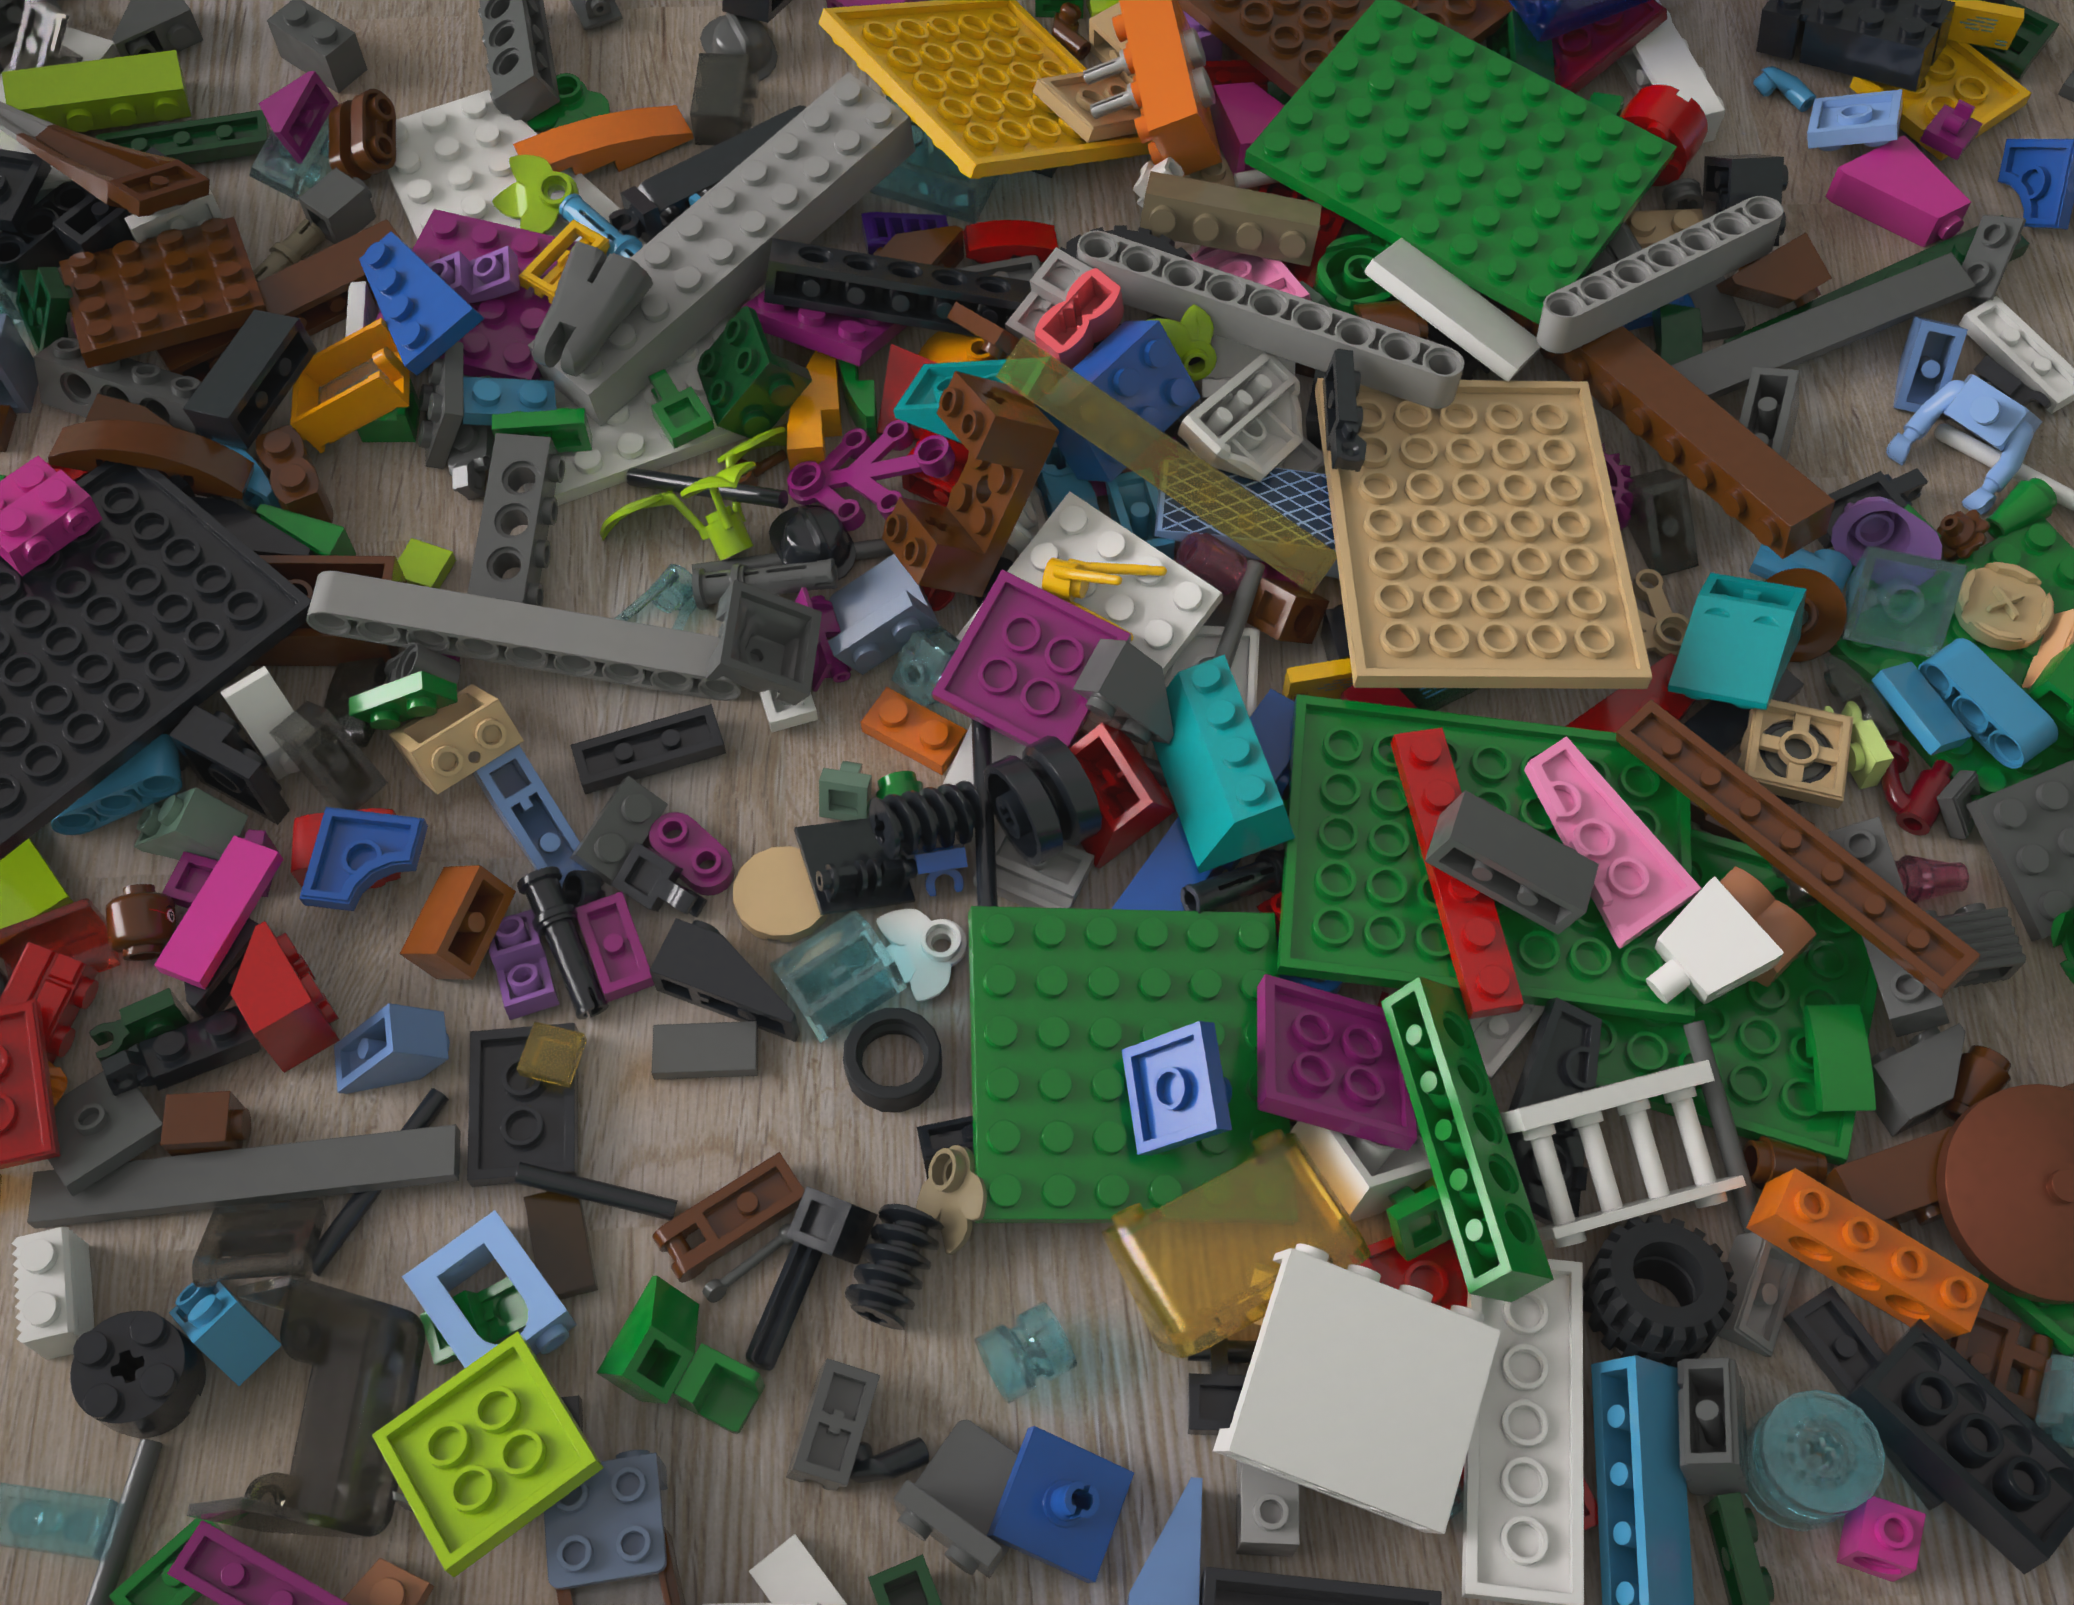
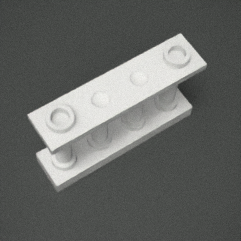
[1500,1060,1746,1248]

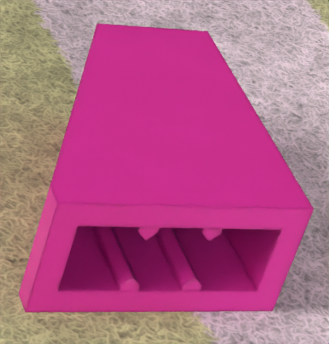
[1210,82,1284,176]
[1825,135,1971,248]

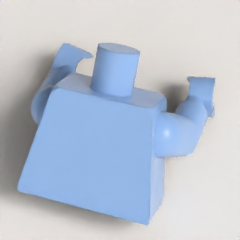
[1886,374,2043,515]

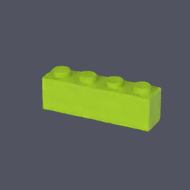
[1,50,192,132]

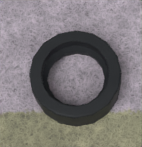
[843,1008,942,1112]

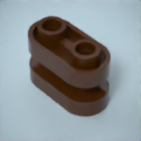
[329,89,396,181]

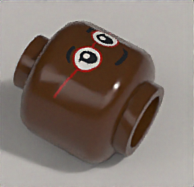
[105,884,177,961]

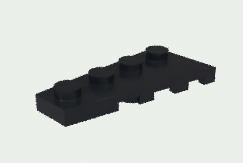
[1507,997,1602,1225]

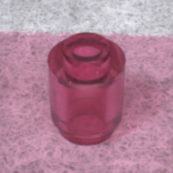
[1176,532,1247,596]

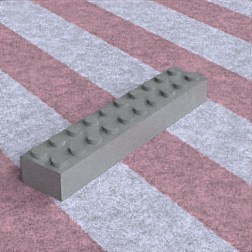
[528,72,915,426]

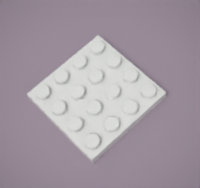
[955,491,1223,735]

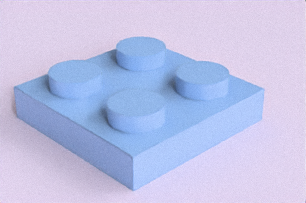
[1807,89,1903,151]

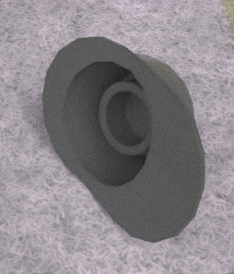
[700,13,778,85]

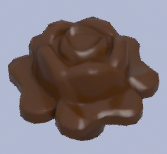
[1937,510,1990,561]

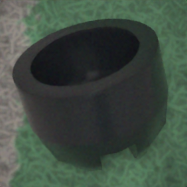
[562,870,606,907]

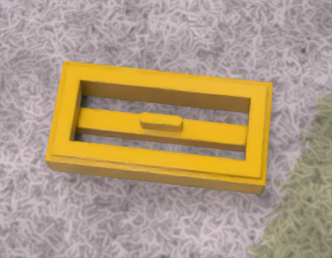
[519,219,610,304]

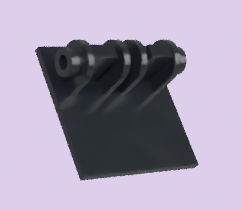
[794,818,917,915]

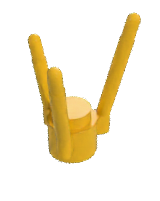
[1042,557,1167,642]

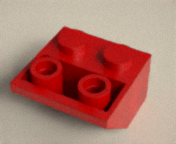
[1069,723,1176,869]
[230,921,340,1073]

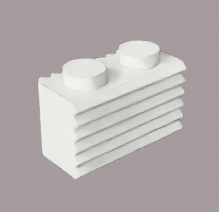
[12,1227,94,1360]

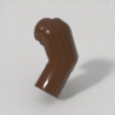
[1052,2,1091,60]

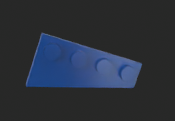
[359,231,485,376]

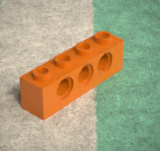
[1746,1168,1989,1340]

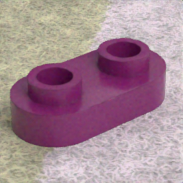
[649,812,735,896]

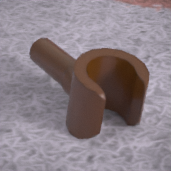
[735,449,787,486]

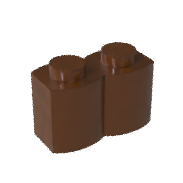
[256,425,333,523]

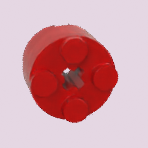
[1619,84,1708,186]

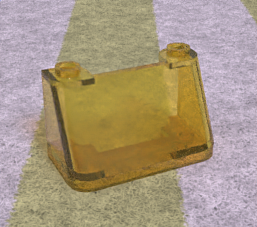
[1101,1128,1371,1358]

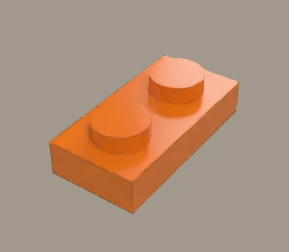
[860,687,968,775]

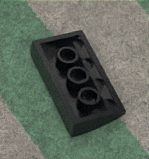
[1841,1318,2074,1574]

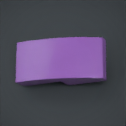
[428,246,520,303]
[489,909,560,1020]

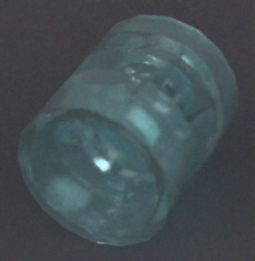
[975,1301,1077,1404]

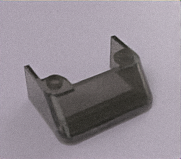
[187,1274,425,1538]

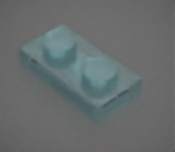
[0,1483,118,1561]

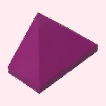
[258,71,338,164]

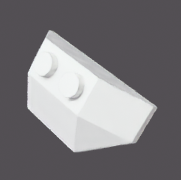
[1177,352,1303,482]

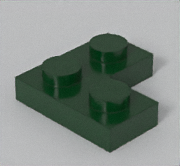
[15,267,73,354]

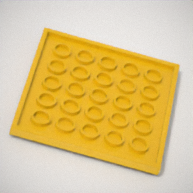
[818,0,1153,179]

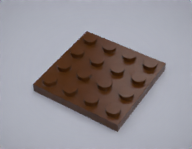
[59,216,267,368]

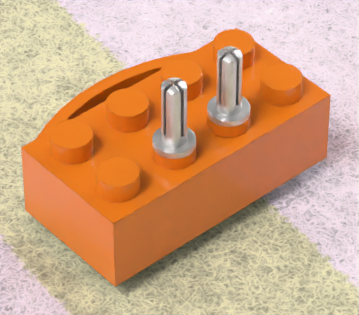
[1083,0,1223,177]

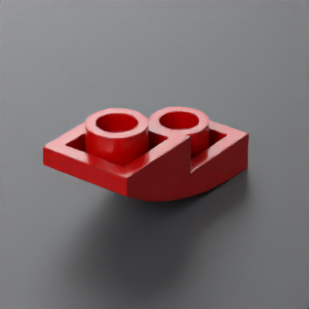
[963,220,1058,264]

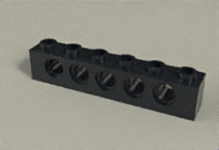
[764,238,1031,338]

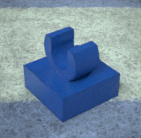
[914,844,968,896]

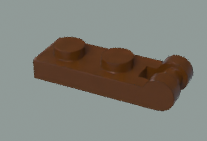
[652,1152,805,1283]

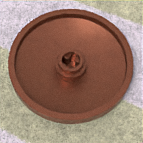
[1936,1084,2074,1305]

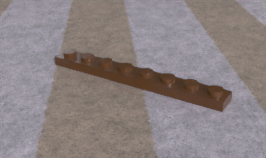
[1616,700,1981,999]

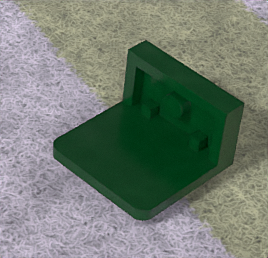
[697,306,812,439]

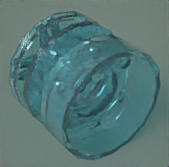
[1744,1390,1885,1531]

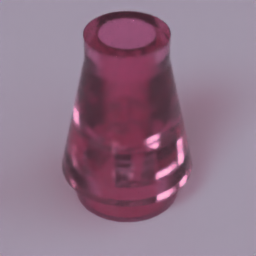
[1895,855,1969,904]

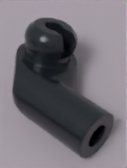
[850,1437,930,1483]

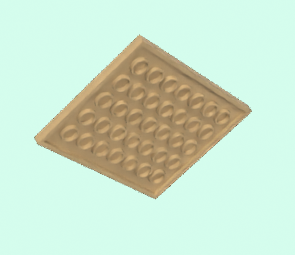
[1315,378,1652,689]

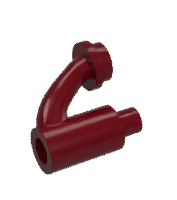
[1881,740,1954,836]

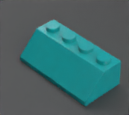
[1152,654,1295,874]

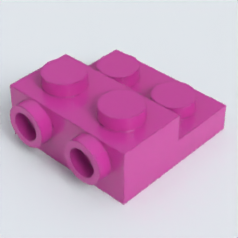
[0,456,103,576]

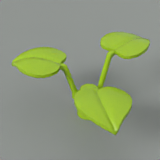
[600,427,787,561]

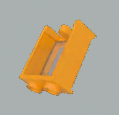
[290,318,410,453]

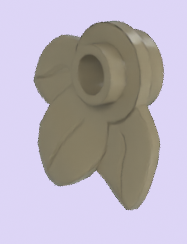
[916,1145,987,1255]

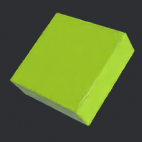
[398,538,456,589]

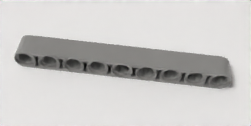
[1076,230,1464,409]
[306,571,742,701]

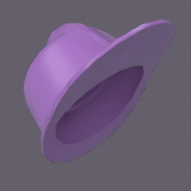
[1831,496,1942,586]

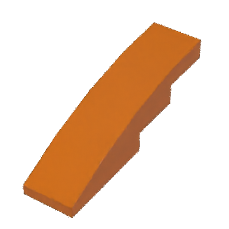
[513,105,694,175]

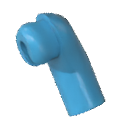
[1753,66,1816,112]

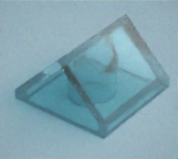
[1841,545,1967,657]

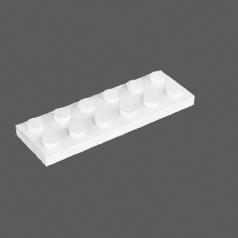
[1462,1259,1584,1605]

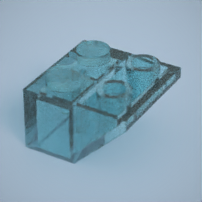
[769,910,907,1043]

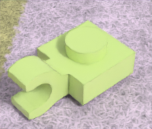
[1823,701,1894,789]

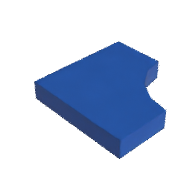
[1998,139,2074,230]
[299,807,428,911]

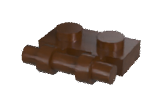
[1950,1307,2055,1427]

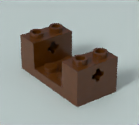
[881,371,1060,597]

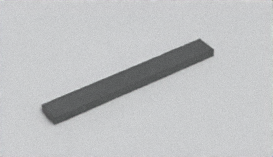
[1671,252,1976,400]
[27,1124,461,1229]

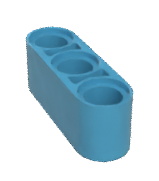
[1918,638,2058,769]
[51,734,182,835]

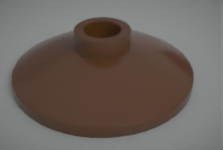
[1764,568,1847,662]

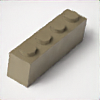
[1139,171,1322,266]

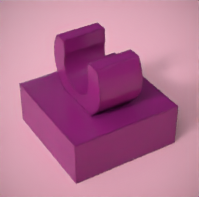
[1920,99,1983,160]

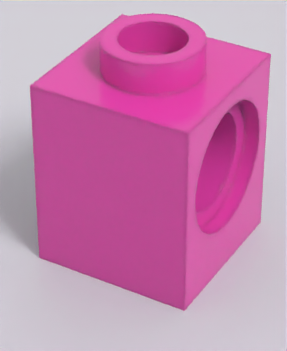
[1836,1494,1926,1582]

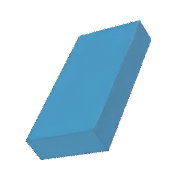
[1871,661,1971,755]

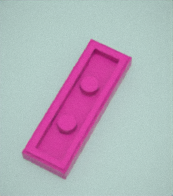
[154,835,284,990]

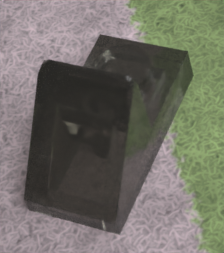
[8,0,83,71]

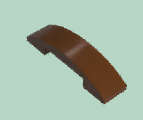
[48,420,254,500]

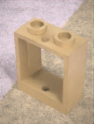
[389,684,524,795]

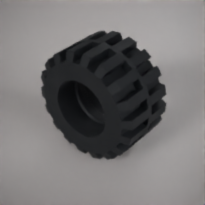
[1583,1215,1737,1368]

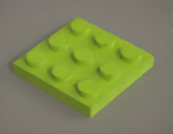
[372,1331,604,1577]

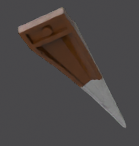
[0,102,210,217]

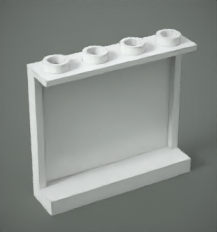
[1213,1244,1501,1534]

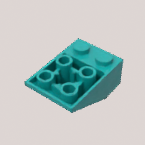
[1668,572,1807,710]

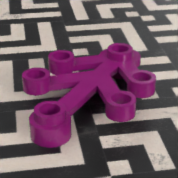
[787,419,955,531]

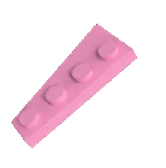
[1524,736,1702,950]

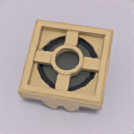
[1737,699,1854,809]

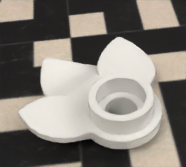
[871,909,967,1002]

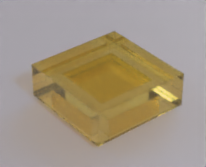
[517,1021,587,1088]

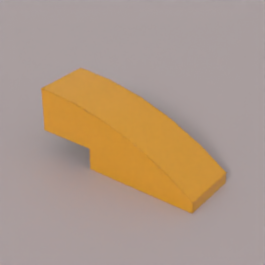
[787,351,842,471]

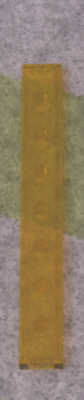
[996,335,1337,594]

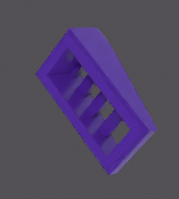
[861,212,948,255]

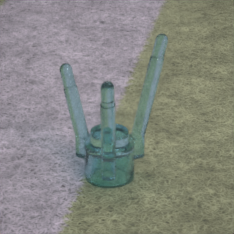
[614,564,697,631]

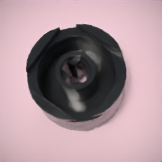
[70,1311,206,1438]

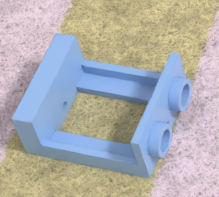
[402,1210,577,1368]

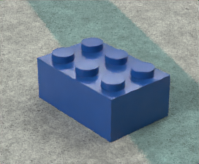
[1035,320,1201,482]

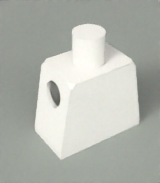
[1646,877,1784,1004]

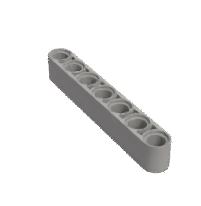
[1536,196,1784,353]

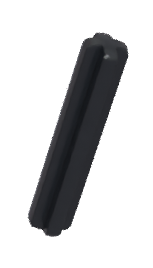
[745,1241,823,1371]

